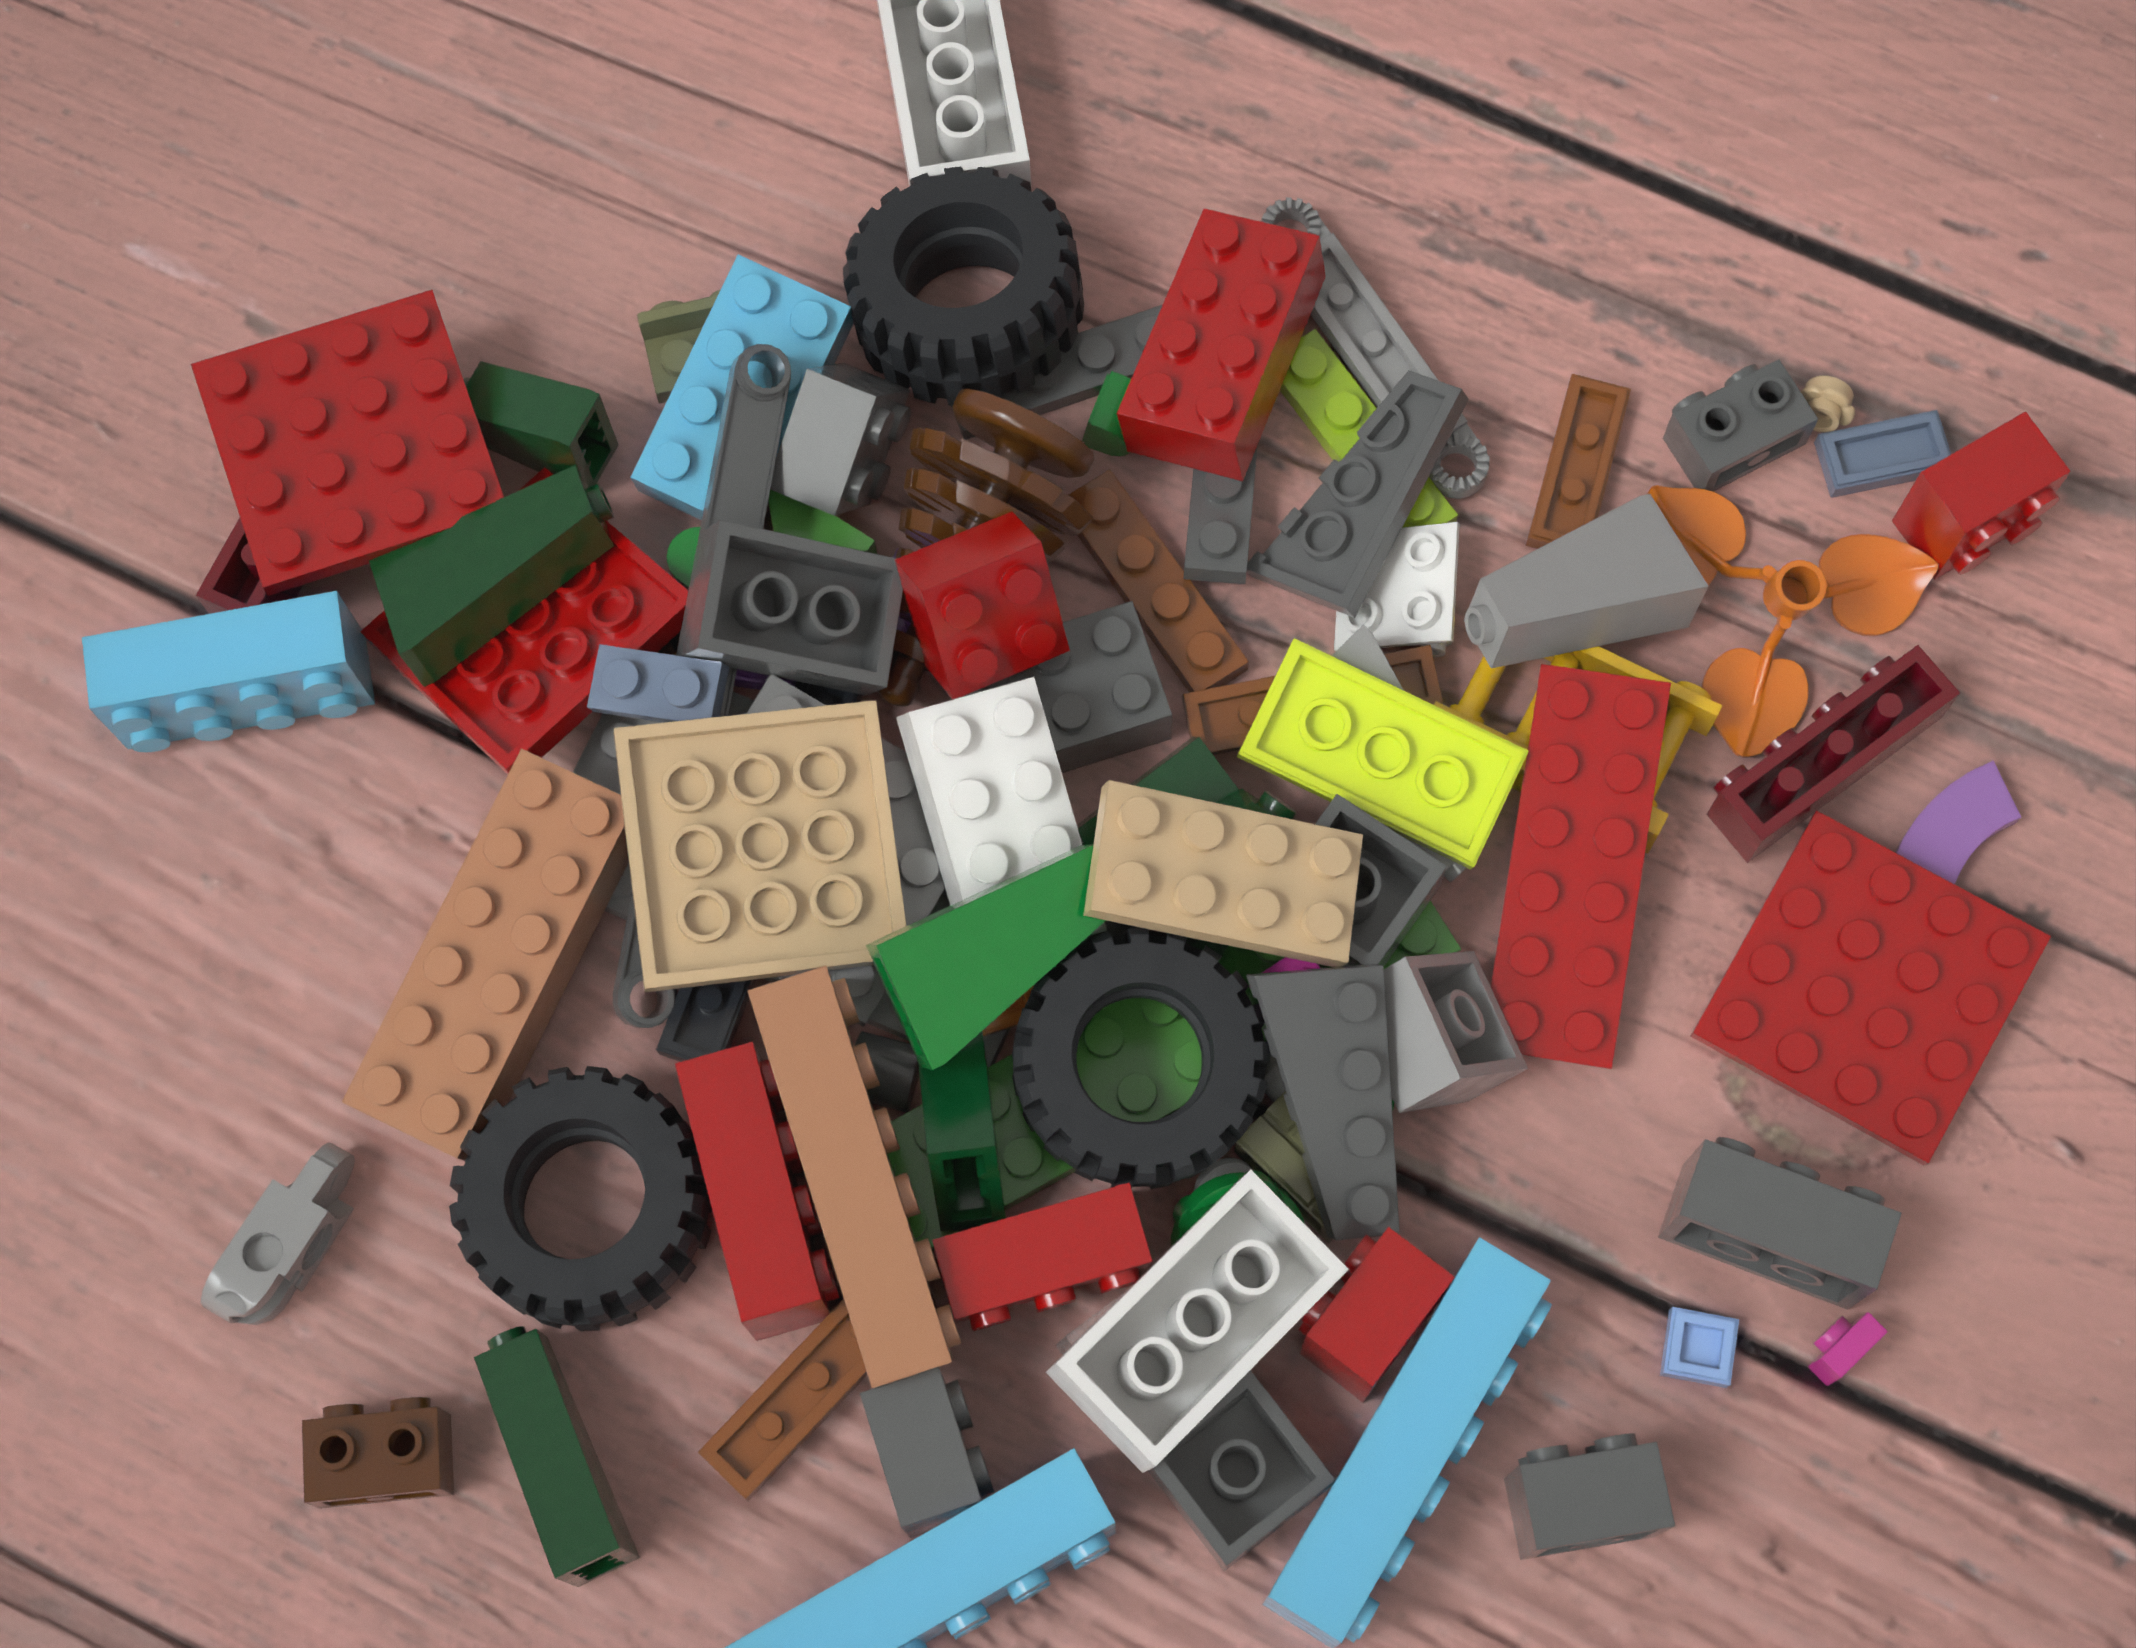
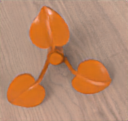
[1646,485,1938,758]

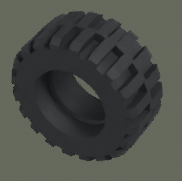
[843,166,1085,406]
[1012,928,1270,1189]
[449,1066,713,1331]

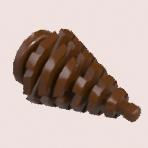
[878,389,1094,707]

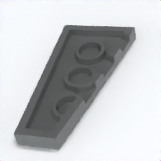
[1247,370,1469,618]
[1247,964,1400,1241]

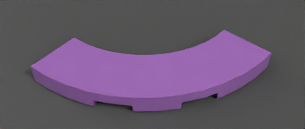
[1895,760,2021,884]

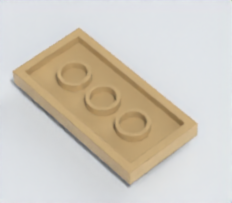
[1083,780,1363,967]

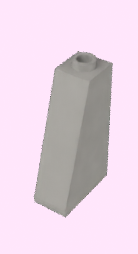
[1464,494,1709,669]

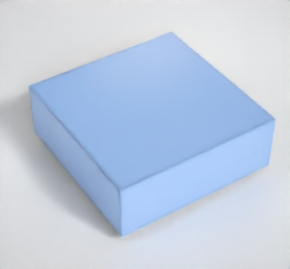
[1660,1307,1739,1388]

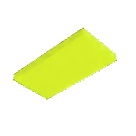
[1237,638,1529,869]

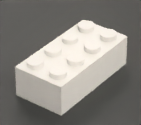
[877,0,1032,190]
[896,677,1107,936]
[1046,1170,1349,1473]

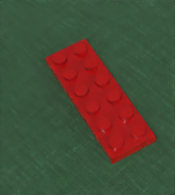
[1491,664,1671,1069]

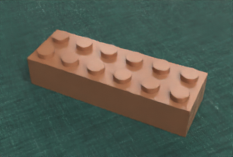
[342,749,629,1161]
[748,965,962,1388]

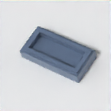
[1814,410,1951,498]

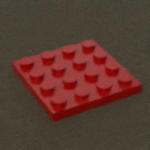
[191,290,504,596]
[360,467,688,774]
[1690,810,2051,1166]

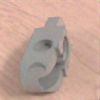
[201,1142,355,1325]

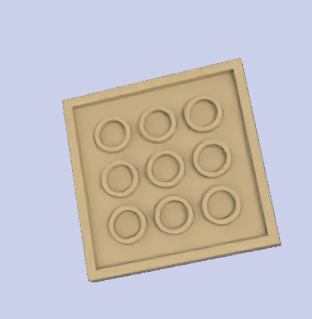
[614,700,906,993]

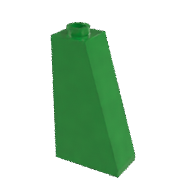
[866,844,1106,1070]

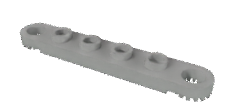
[1261,197,1489,499]

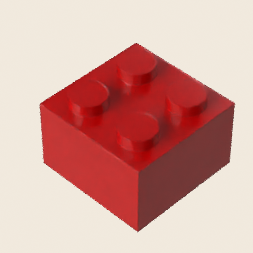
[1892,411,2071,580]
[895,511,1070,700]
[1298,1227,1455,1403]

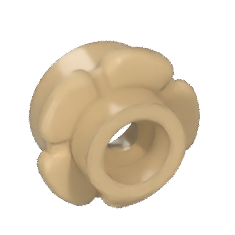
[1800,376,1855,433]

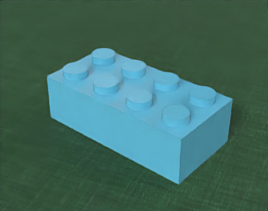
[630,254,854,521]
[82,591,375,752]

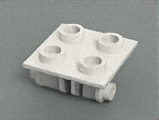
[1334,522,1460,657]

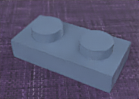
[587,644,729,723]

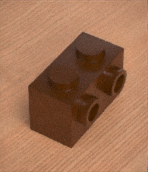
[302,1397,454,1509]

